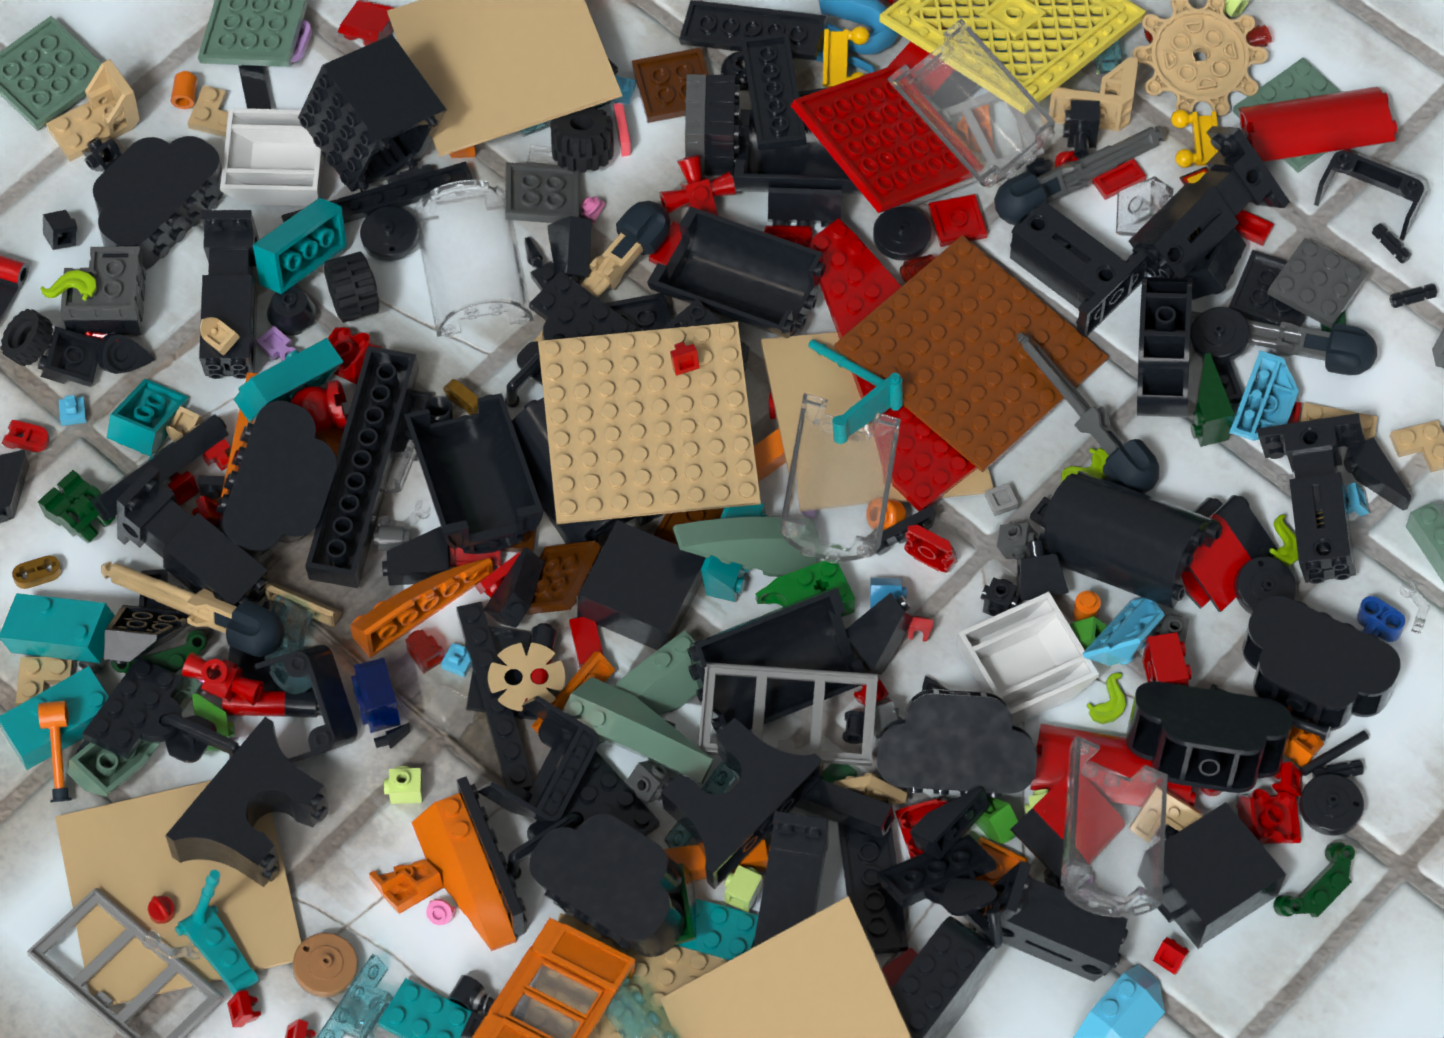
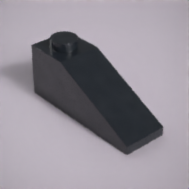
[1343,437,1412,511]
[484,547,544,628]
[909,787,990,860]

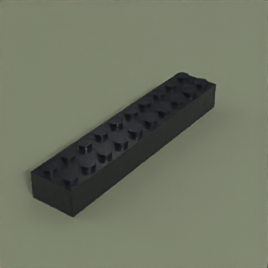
[305,346,419,588]

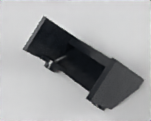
[1314,149,1428,241]
[254,644,358,763]
[477,695,599,823]

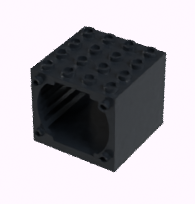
[298,35,447,192]

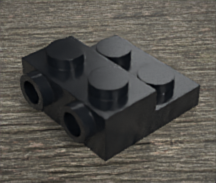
[38,326,102,387]

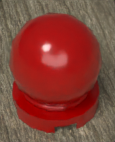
[291,380,348,435]

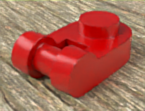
[2,420,50,452]

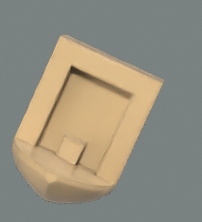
[200,317,240,356]
[166,406,204,441]

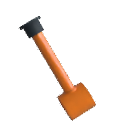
[38,700,72,802]

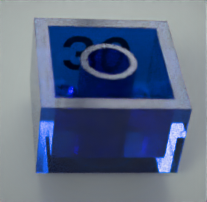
[351,658,401,733]

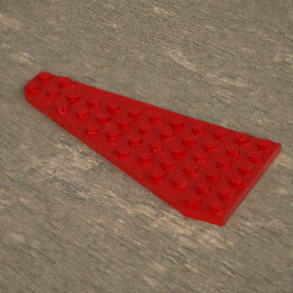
[810,218,977,511]

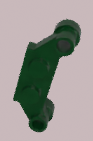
[111,630,207,674]
[1273,842,1355,917]

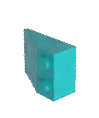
[106,378,189,457]

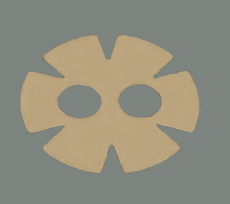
[488,643,565,711]

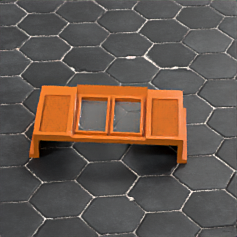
[472,918,636,1038]

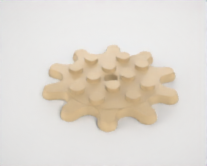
[1132,0,1268,116]

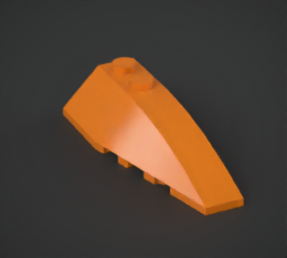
[350,558,493,658]
[412,793,517,951]

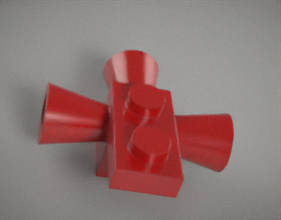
[659,155,736,216]
[182,652,264,706]

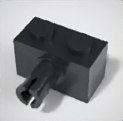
[1063,100,1100,158]

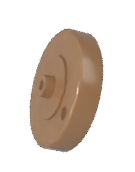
[293,933,358,998]

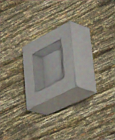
[985,483,1019,516]

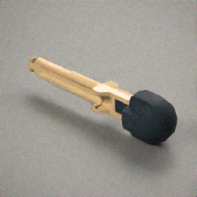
[533,200,671,342]
[101,561,285,657]

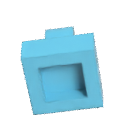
[611,75,636,105]
[59,395,87,426]
[1346,482,1369,517]
[441,643,471,678]

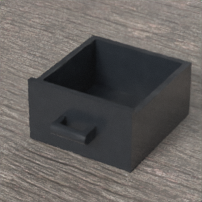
[577,520,706,650]
[1139,802,1286,949]

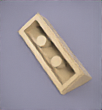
[265,583,342,627]

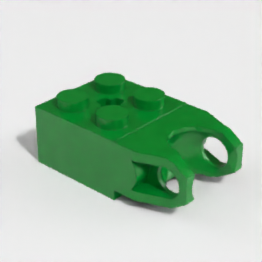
[755,557,855,617]

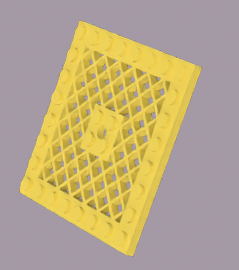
[879,0,1146,113]

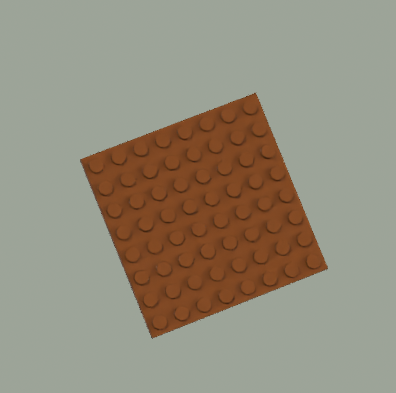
[834,235,1109,473]

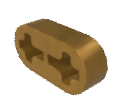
[443,379,479,415]
[12,555,62,589]

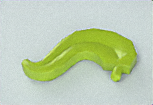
[40,270,97,301]
[1061,448,1109,482]
[1269,514,1298,567]
[1086,673,1126,724]

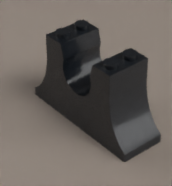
[165,717,329,887]
[661,717,823,890]

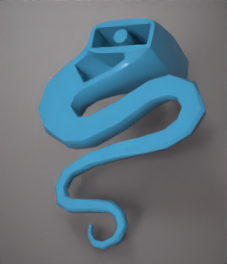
[815,0,899,73]

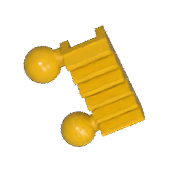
[823,26,869,87]
[1171,109,1219,168]

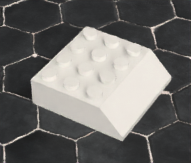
[220,108,325,206]
[956,592,1099,726]

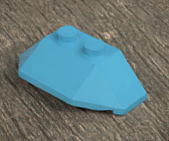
[1230,350,1299,441]
[1082,597,1165,666]
[1073,964,1165,1038]

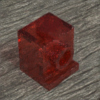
[405,629,445,674]

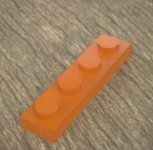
[531,652,615,734]

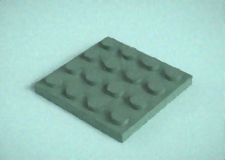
[198,0,309,67]
[0,16,102,131]
[1233,57,1340,173]

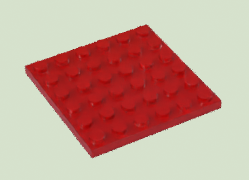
[791,64,982,213]

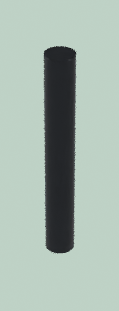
[1300,730,1369,776]

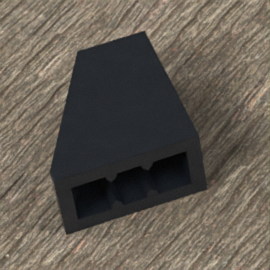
[548,216,592,283]
[0,449,29,523]
[382,526,450,586]
[845,592,914,675]

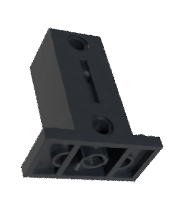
[1010,201,1151,337]
[754,811,829,947]
[972,861,1128,982]

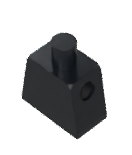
[1016,540,1069,601]

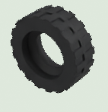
[1,309,53,366]

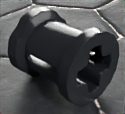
[842,710,865,744]

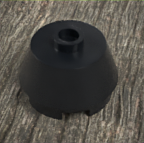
[267,286,316,336]

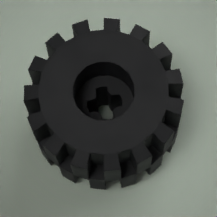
[550,106,614,173]
[324,251,379,323]

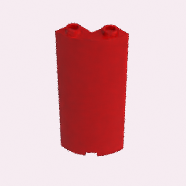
[1239,86,1398,162]
[1030,724,1196,808]

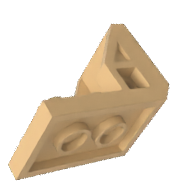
[1048,57,1138,131]
[46,59,140,162]

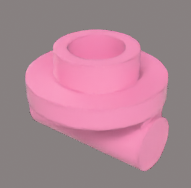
[580,196,605,224]
[426,899,456,925]

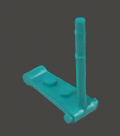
[808,339,903,444]
[175,870,259,995]

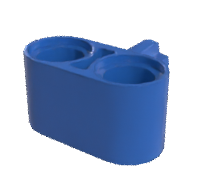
[1357,596,1405,642]

